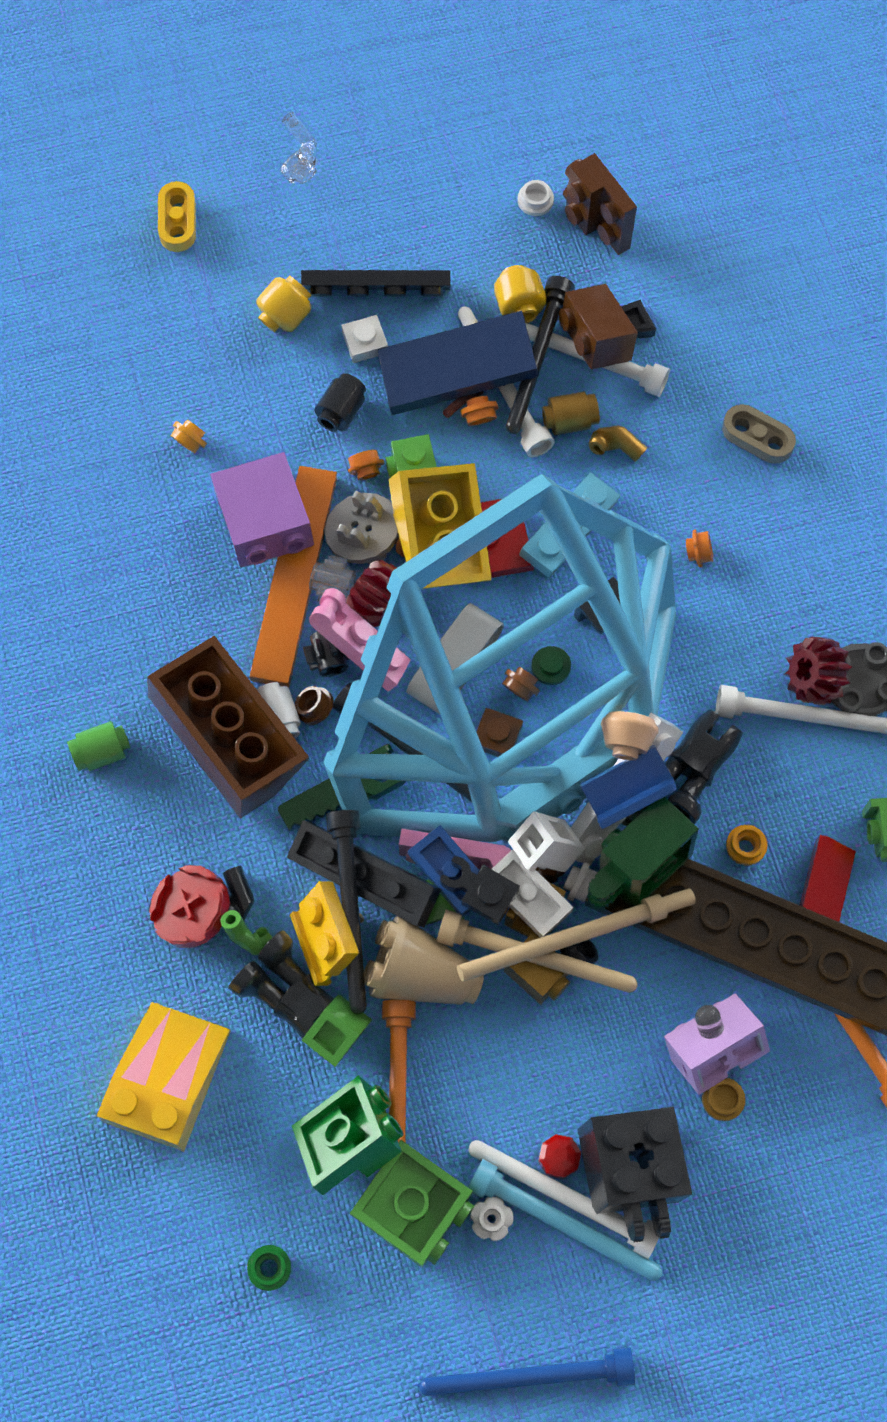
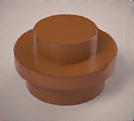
[502,667,540,702]

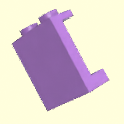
[210,452,314,567]

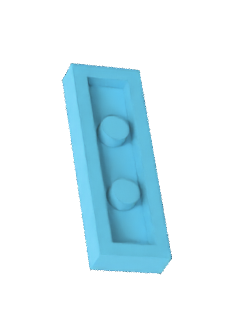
[519,472,621,578]

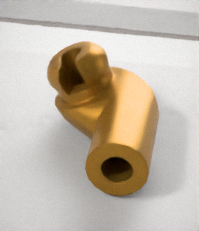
[589,425,648,462]

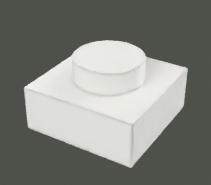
[342,315,388,363]

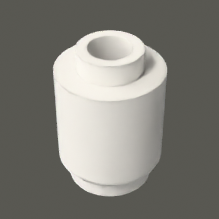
[257,682,301,738]

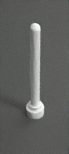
[458,306,555,458]
[526,323,670,397]
[715,685,887,734]
[469,1140,659,1259]

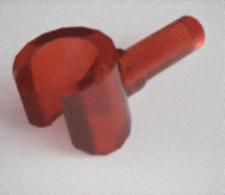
[443,391,484,418]

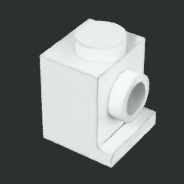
[508,811,585,872]

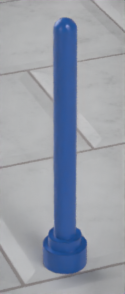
[419,1347,635,1396]

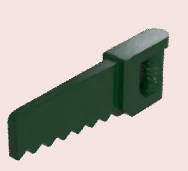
[278,744,406,831]

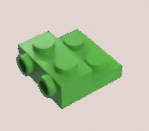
[350,1140,474,1268]

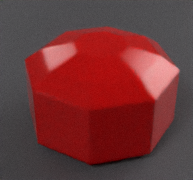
[538,1134,581,1179]

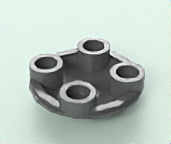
[831,642,887,716]

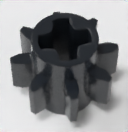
[303,631,350,677]

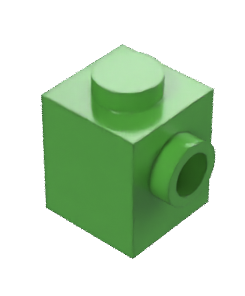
[385,434,437,478]

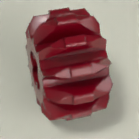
[346,560,397,627]
[784,636,853,705]

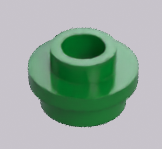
[247,1245,291,1291]

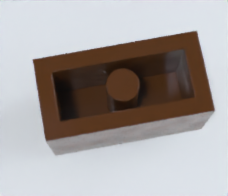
[559,284,638,370]

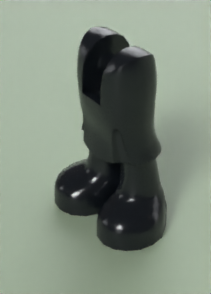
[665,709,743,825]
[228,930,334,1039]

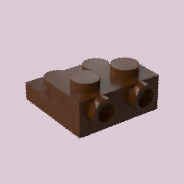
[563,153,637,255]

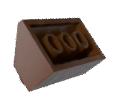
[147,635,309,819]

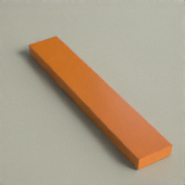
[249,466,337,687]

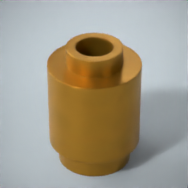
[542,391,600,435]

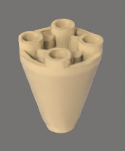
[364,916,484,1005]

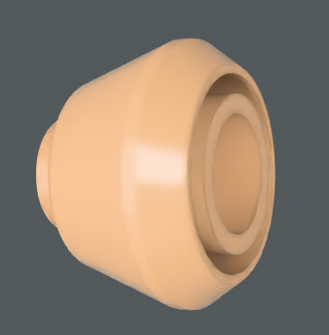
[601,711,659,761]

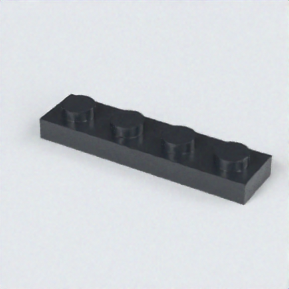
[301,270,450,297]
[287,820,441,928]

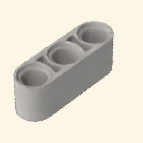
[406,603,504,715]

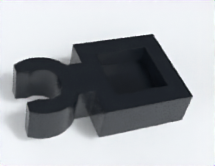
[440,856,520,925]

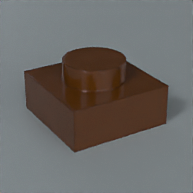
[477,708,523,757]

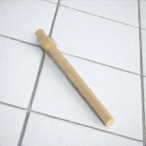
[457,888,695,982]

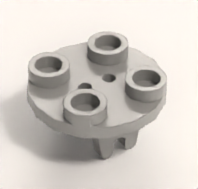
[324,491,399,564]

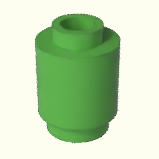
[67,720,131,772]

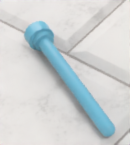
[468,1159,662,1281]

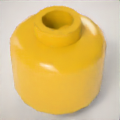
[494,265,546,323]
[256,276,312,333]

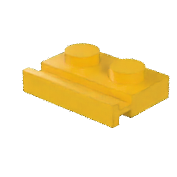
[290,881,359,986]

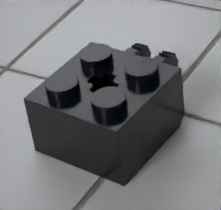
[577,1107,692,1243]

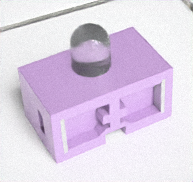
[664,993,770,1095]

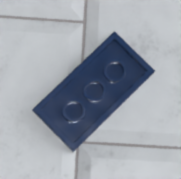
[377,311,539,415]

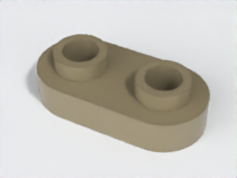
[722,404,796,464]

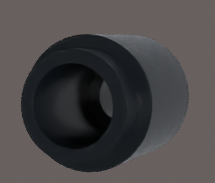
[314,373,366,432]

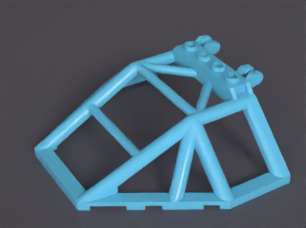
[323,474,676,842]

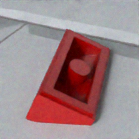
[800,834,856,922]

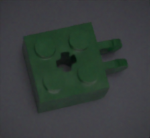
[587,797,699,910]

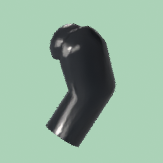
[223,866,254,920]

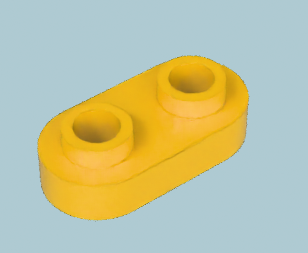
[158,181,196,252]

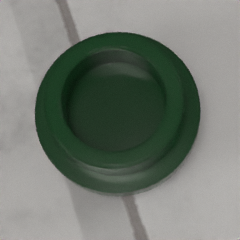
[531,646,571,685]

